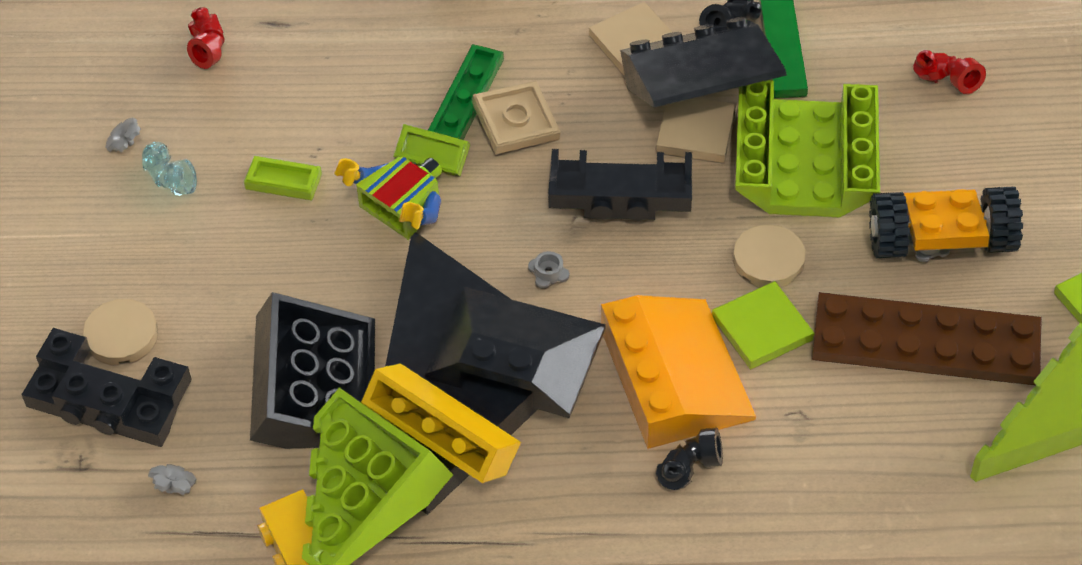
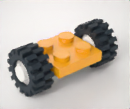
[869,187,1023,258]

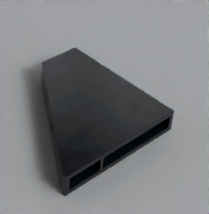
[377,232,538,515]

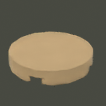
[733,224,806,287]
[83,299,158,365]

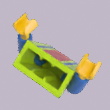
[334,157,442,240]

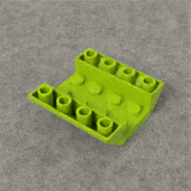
[735,80,880,218]

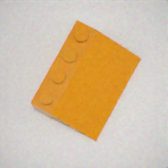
[601,295,756,449]

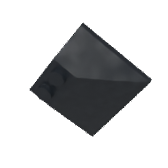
[425,287,606,418]

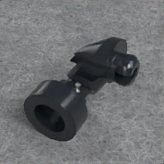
[699,0,762,28]
[656,427,723,490]

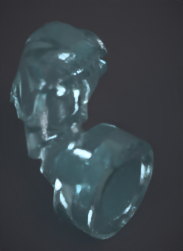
[142,142,197,196]

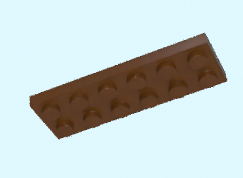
[812,292,1042,386]

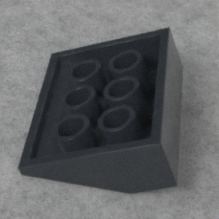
[620,17,787,107]
[250,292,375,449]

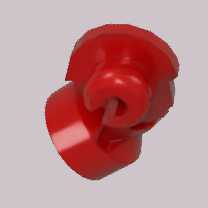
[187,7,225,69]
[913,50,986,94]

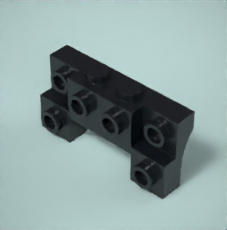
[548,149,692,221]
[21,328,192,447]

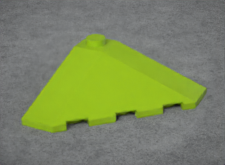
[970,322,1082,482]
[302,388,453,565]

